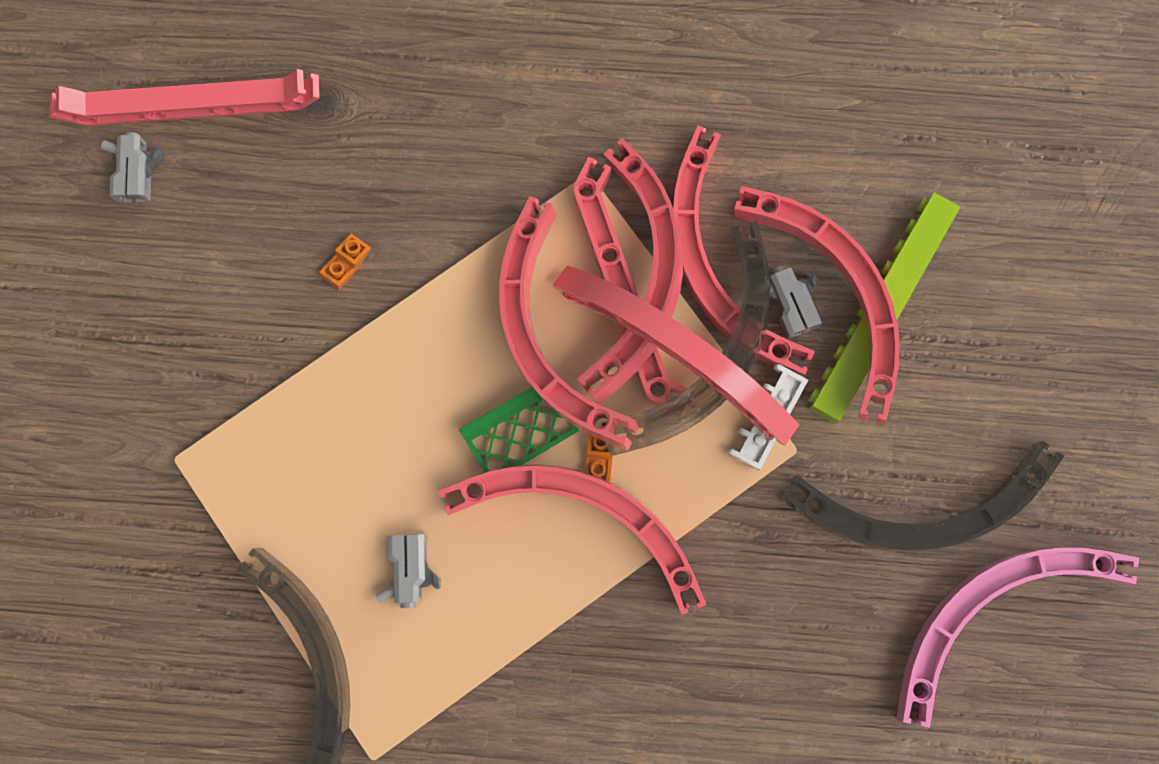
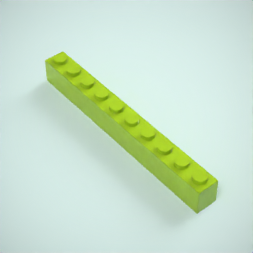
[808,192,960,425]

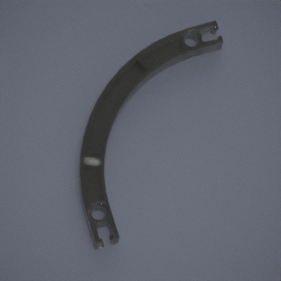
[601,220,771,456]
[778,440,1064,551]
[237,548,351,764]

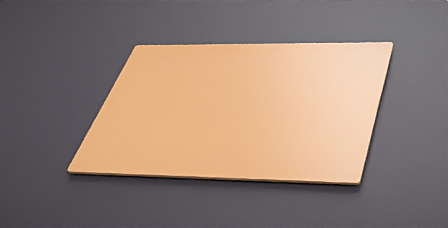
[175,175,797,760]

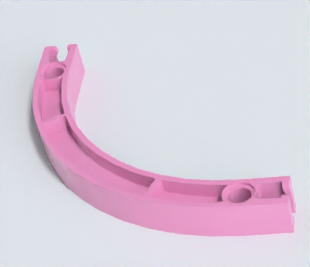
[896,548,1139,728]

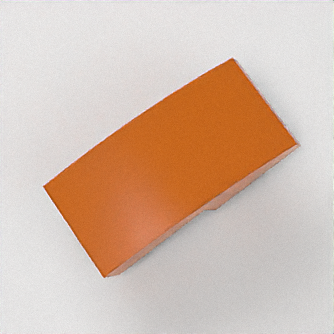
[319,233,371,290]
[585,432,615,482]

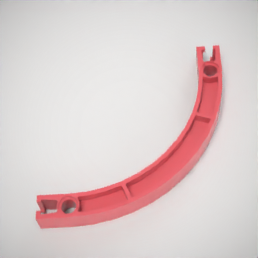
[672,125,815,377]
[577,138,683,405]
[734,186,900,426]
[499,196,639,451]
[552,265,800,446]
[438,464,706,615]

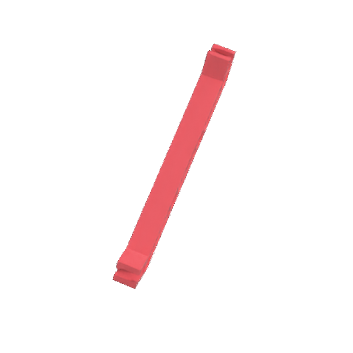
[49,69,319,125]
[573,156,693,418]

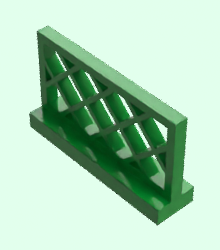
[459,387,580,472]

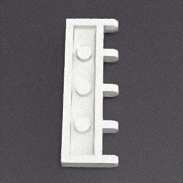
[727,363,808,471]

